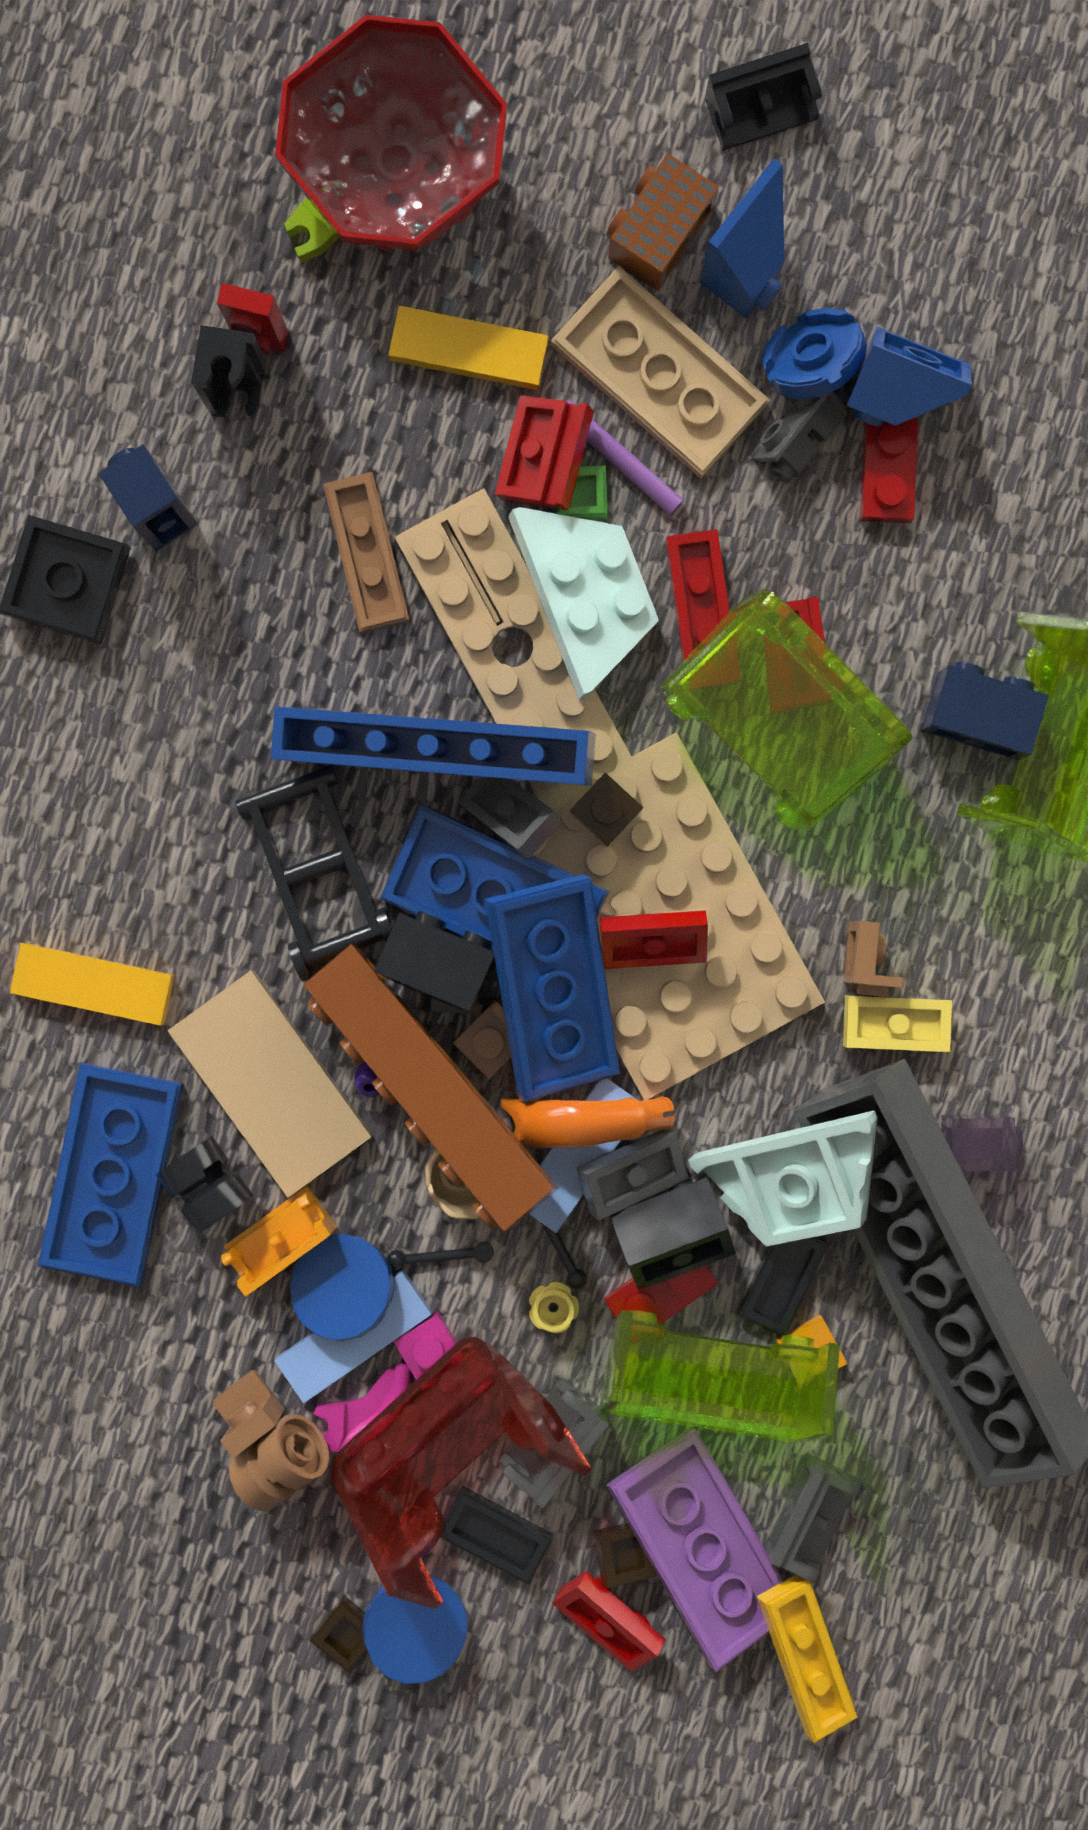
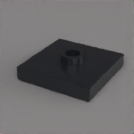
[0,515,131,645]

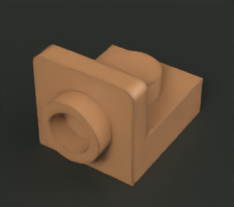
[843,921,905,997]
[453,999,511,1079]
[213,1370,285,1458]

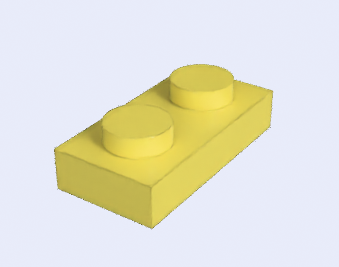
[843,995,952,1052]

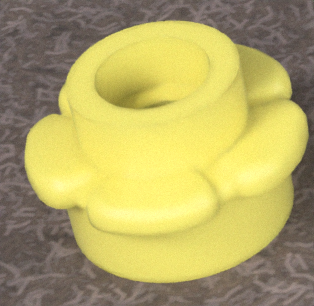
[529,1282,579,1333]

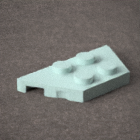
[508,507,659,699]
[688,1110,877,1246]

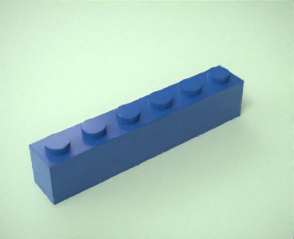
[271,706,596,786]

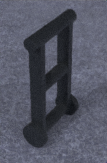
[235,765,393,982]

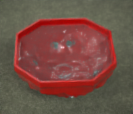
[275,15,507,252]

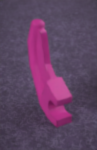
[313,1363,412,1452]

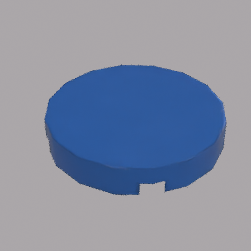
[762,308,867,400]
[290,1234,395,1341]
[363,1571,467,1684]

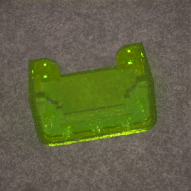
[659,589,913,831]

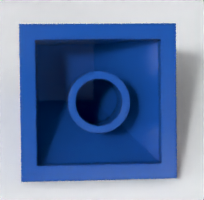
[699,158,784,319]
[847,326,972,426]

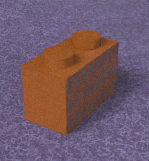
[606,153,719,291]

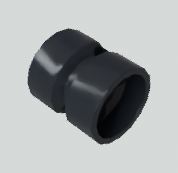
[156,1136,254,1235]

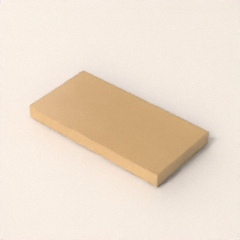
[551,266,771,480]
[168,970,373,1198]

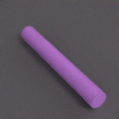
[567,399,684,516]

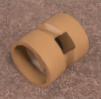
[229,1414,329,1511]

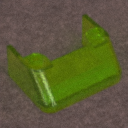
[957,612,1088,862]
[599,1310,840,1443]

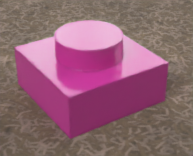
[393,1311,465,1386]

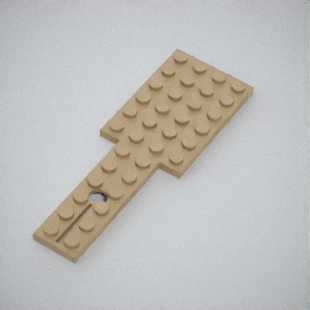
[394,488,825,1100]

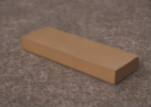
[323,472,410,634]

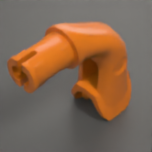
[500,1096,675,1148]

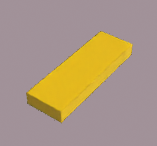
[389,306,549,391]
[10,943,175,1026]
[757,1575,858,1743]

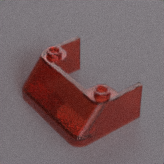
[331,1337,592,1609]

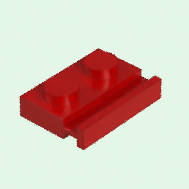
[495,396,594,510]

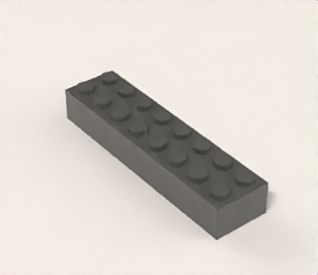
[793,1059,1088,1488]

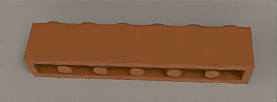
[303,944,559,1232]

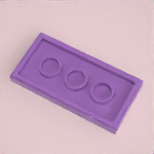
[606,1427,783,1672]

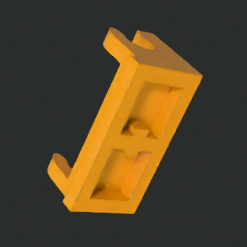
[221,1185,337,1297]

